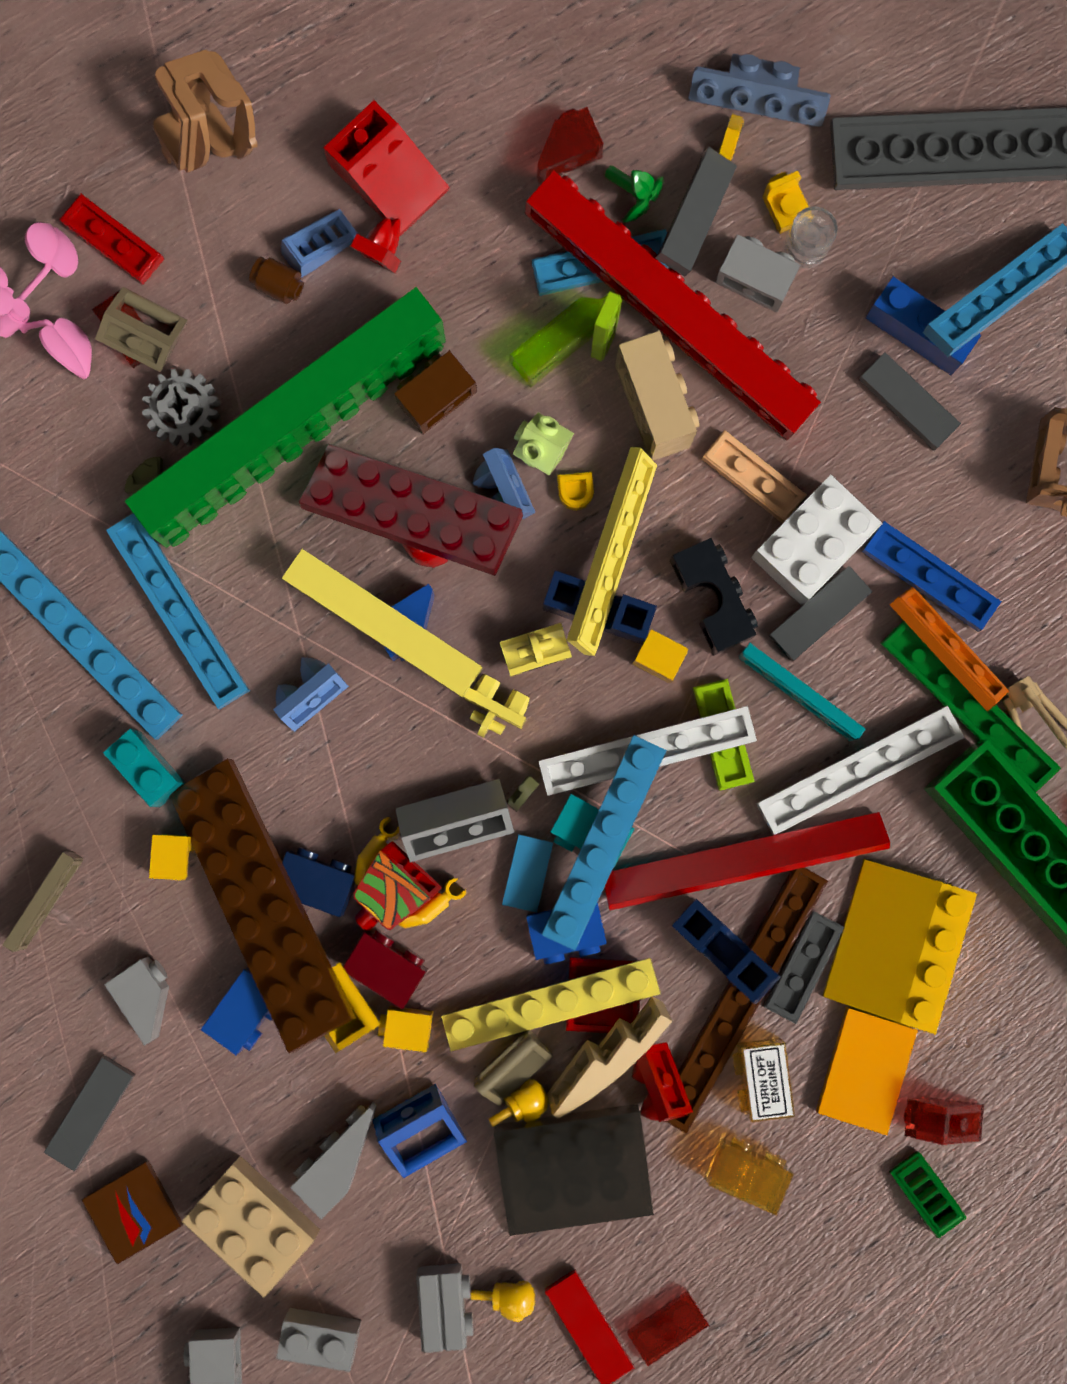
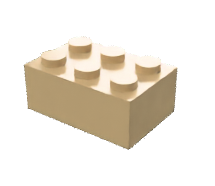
[615,331,700,461]
[182,1156,320,1297]

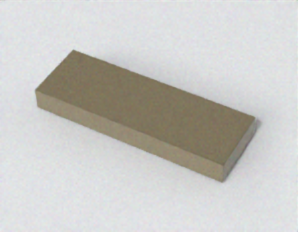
[2,851,83,952]

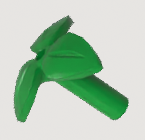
[605,165,663,223]

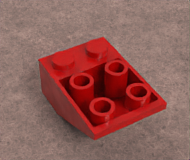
[323,100,450,236]

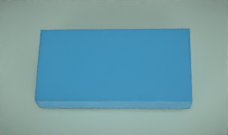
[502,834,553,913]

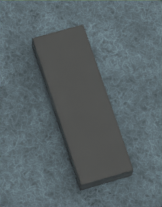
[859,352,961,451]
[769,566,873,662]
[763,910,844,1024]
[43,1056,136,1172]

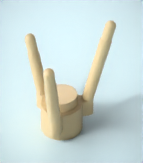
[1002,676,1067,749]

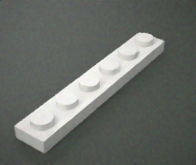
[539,706,757,796]
[756,706,965,835]

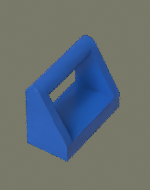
[372,1084,467,1178]

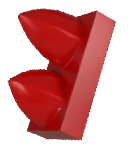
[351,218,401,273]
[631,1042,693,1122]

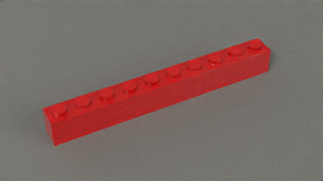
[525,171,821,441]

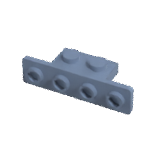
[689,54,830,127]

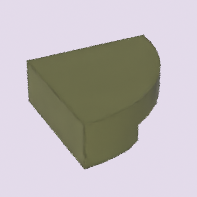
[125,457,163,494]
[507,776,539,812]

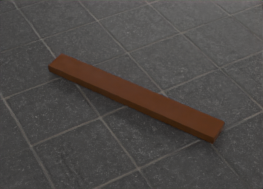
[665,867,828,1134]

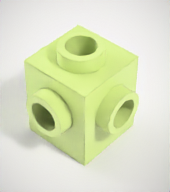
[513,412,574,475]

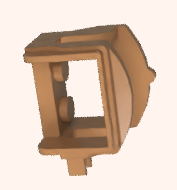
[153,49,257,173]
[1026,407,1067,517]

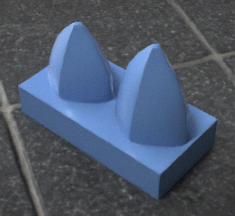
[472,448,536,519]
[273,657,349,732]

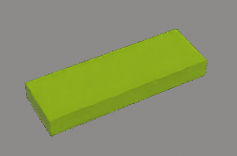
[591,291,622,362]
[692,679,755,791]

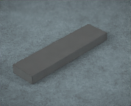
[656,147,737,277]

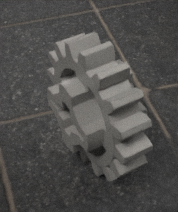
[142,369,221,447]

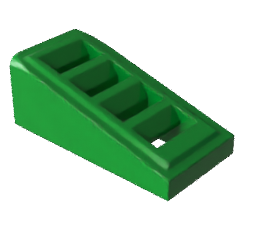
[889,1151,967,1238]

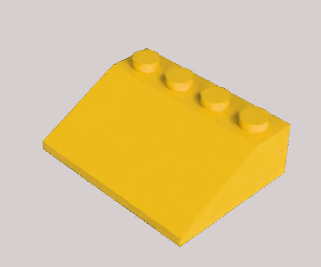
[822,859,977,1035]

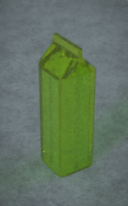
[509,295,607,388]

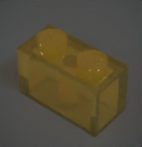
[704,1136,794,1216]

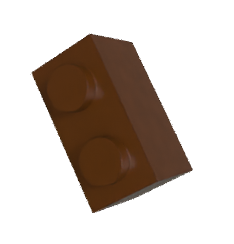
[394,350,477,435]

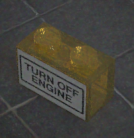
[732,1038,795,1122]

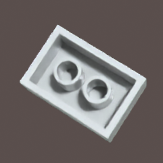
[751,475,883,606]

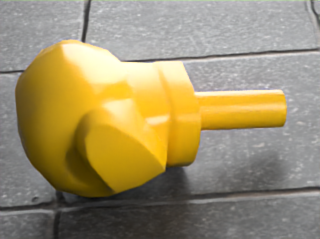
[488,1080,549,1127]
[471,1281,535,1322]

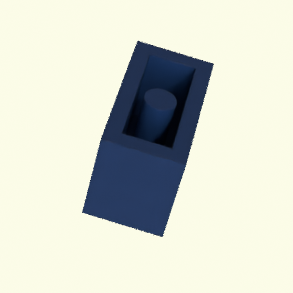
[282,847,356,917]

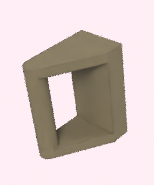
[95,287,188,373]
[474,1030,553,1106]

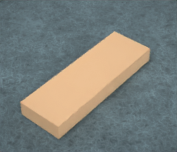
[702,430,807,523]

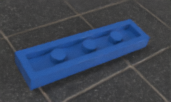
[862,521,1002,632]

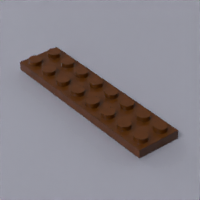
[170,758,356,1054]

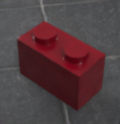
[343,929,428,1010]

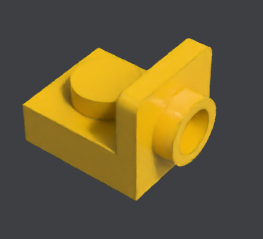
[762,171,813,234]

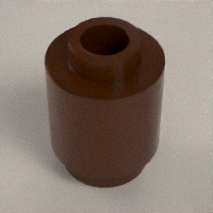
[249,257,304,304]

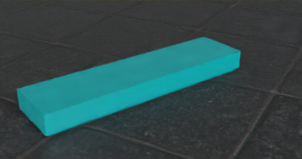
[738,643,866,741]

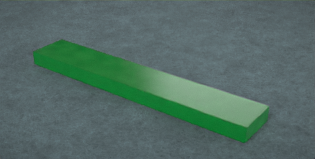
[880,620,1062,792]

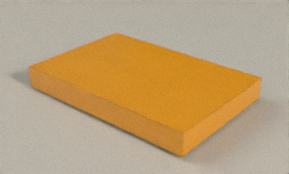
[816,1007,918,1135]

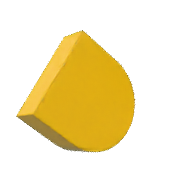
[557,472,594,510]

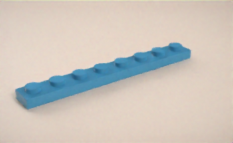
[0,529,183,740]

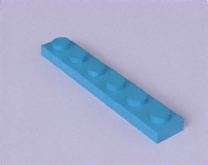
[923,223,1067,357]
[106,513,250,709]
[542,735,667,950]

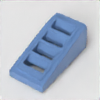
[281,209,358,278]

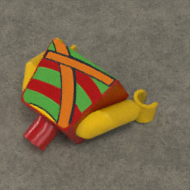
[353,817,466,931]

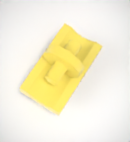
[500,623,572,677]
[464,674,530,738]

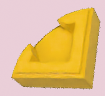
[719,114,744,161]

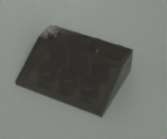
[494,1104,654,1236]

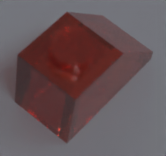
[537,107,604,185]
[904,1097,984,1145]

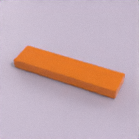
[890,586,1009,711]

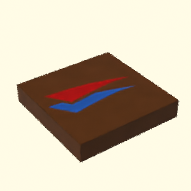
[82,1160,183,1265]

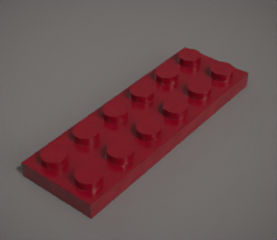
[299,444,523,576]

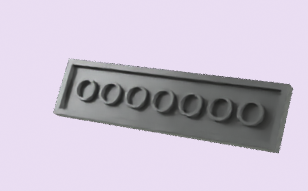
[830,108,1067,190]

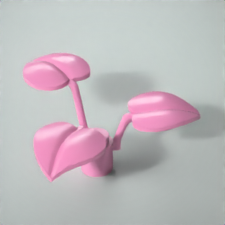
[0,223,92,380]

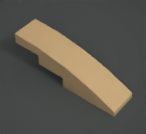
[546,996,672,1118]

